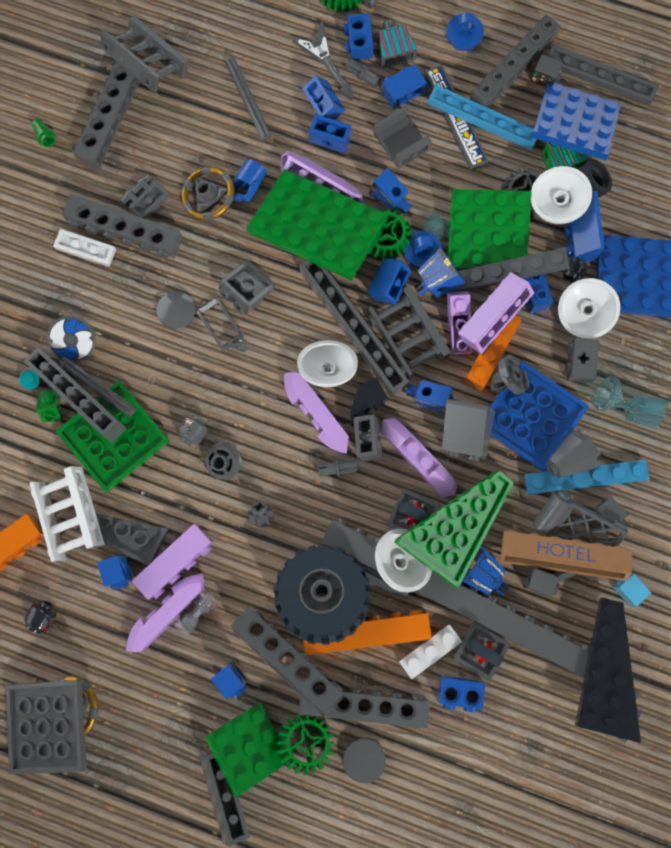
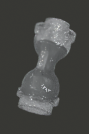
[175,592,217,636]

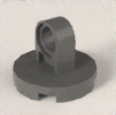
[489,354,529,395]

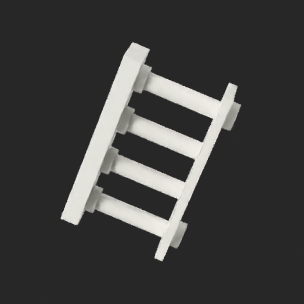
[30,466,105,562]

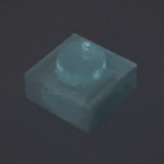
[424,213,450,241]

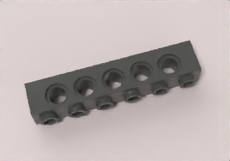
[470,14,561,108]
[73,61,140,170]
[62,194,183,258]
[24,347,127,443]
[231,607,343,718]
[299,685,430,729]

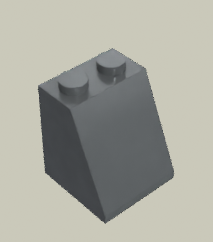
[442,399,495,461]

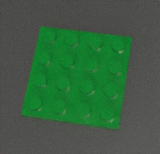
[448,189,532,270]
[56,380,170,493]

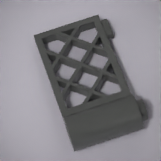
[532,489,628,547]

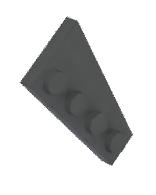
[76,513,170,566]

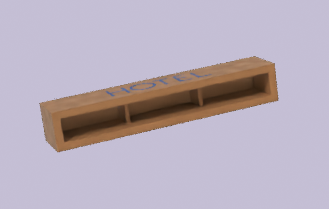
[499,530,632,581]

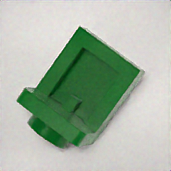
[36,390,62,422]

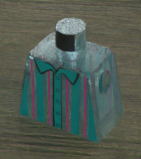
[615,394,668,429]

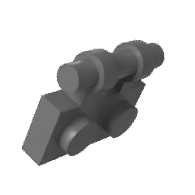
[120,174,170,219]

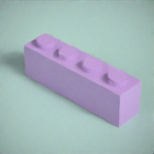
[458,272,534,354]
[132,524,213,600]

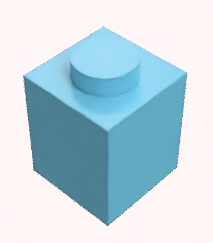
[613,573,651,607]

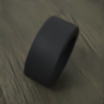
[577,160,612,198]

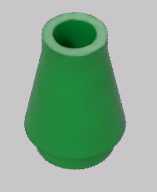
[31,119,56,147]

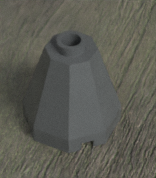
[547,429,602,478]

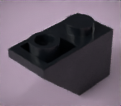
[350,377,388,420]

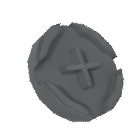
[343,738,386,783]

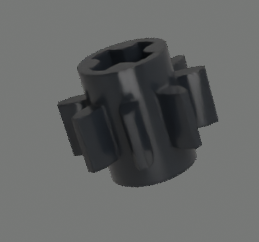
[561,258,587,282]

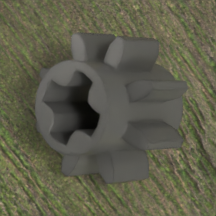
[248,502,274,527]

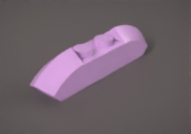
[280,151,364,204]
[284,372,349,454]
[380,418,458,498]
[126,574,205,652]

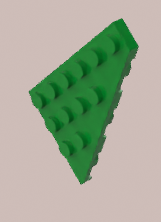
[394,471,514,588]

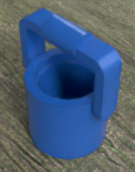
[233,159,267,202]

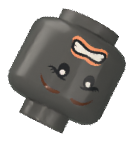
[177,415,208,446]

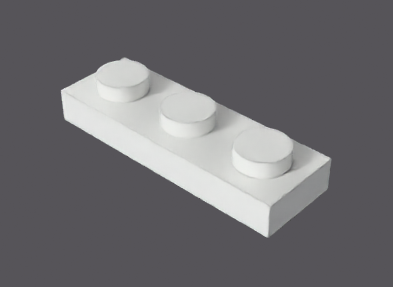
[53,229,116,267]
[399,624,462,680]

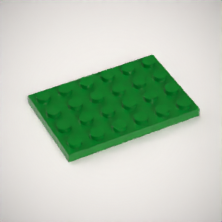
[246,169,388,281]

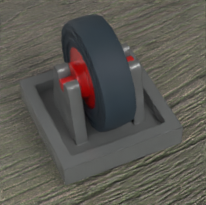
[386,488,441,530]
[453,621,511,681]

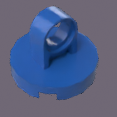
[446,13,484,51]
[403,231,442,270]

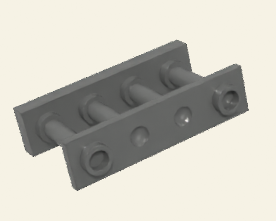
[100,16,189,93]
[367,286,451,380]

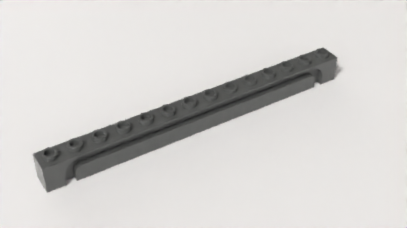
[321,518,590,678]

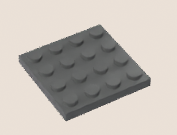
[6,679,86,774]

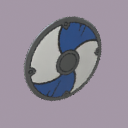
[47,316,96,362]

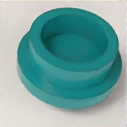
[19,370,40,390]

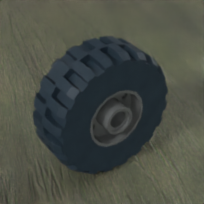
[274,545,370,645]

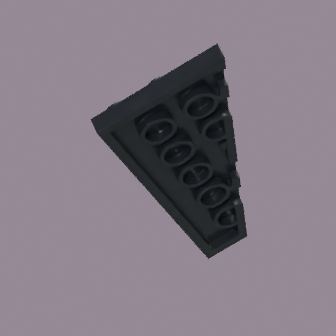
[575,597,641,743]

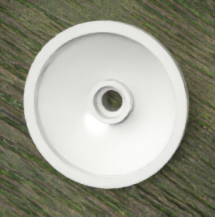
[531,166,592,224]
[558,278,620,339]
[297,340,358,387]
[375,528,432,593]

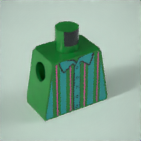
[542,143,588,171]

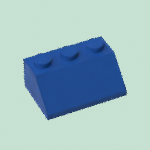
[564,191,605,262]

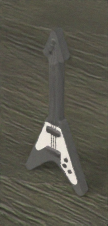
[292,22,354,101]

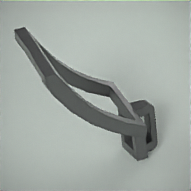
[196,297,248,353]

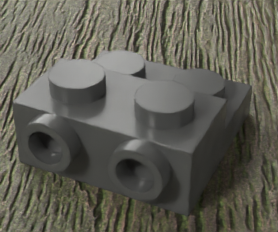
[218,260,276,315]

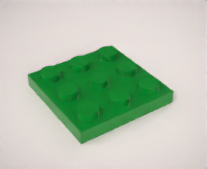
[204,703,289,797]

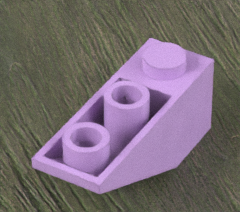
[447,291,472,355]

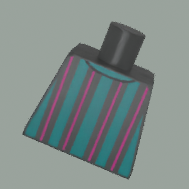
[378,19,417,69]

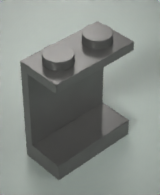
[373,106,432,169]

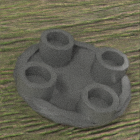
[156,291,196,329]

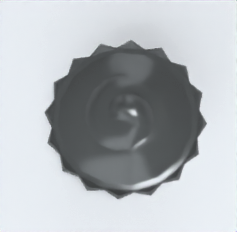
[205,441,242,481]

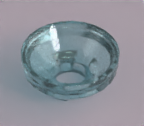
[593,375,624,411]

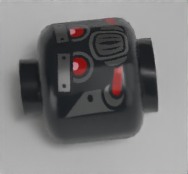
[24,600,57,634]

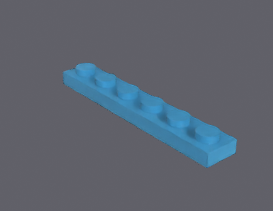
[427,84,536,150]
[524,460,650,495]

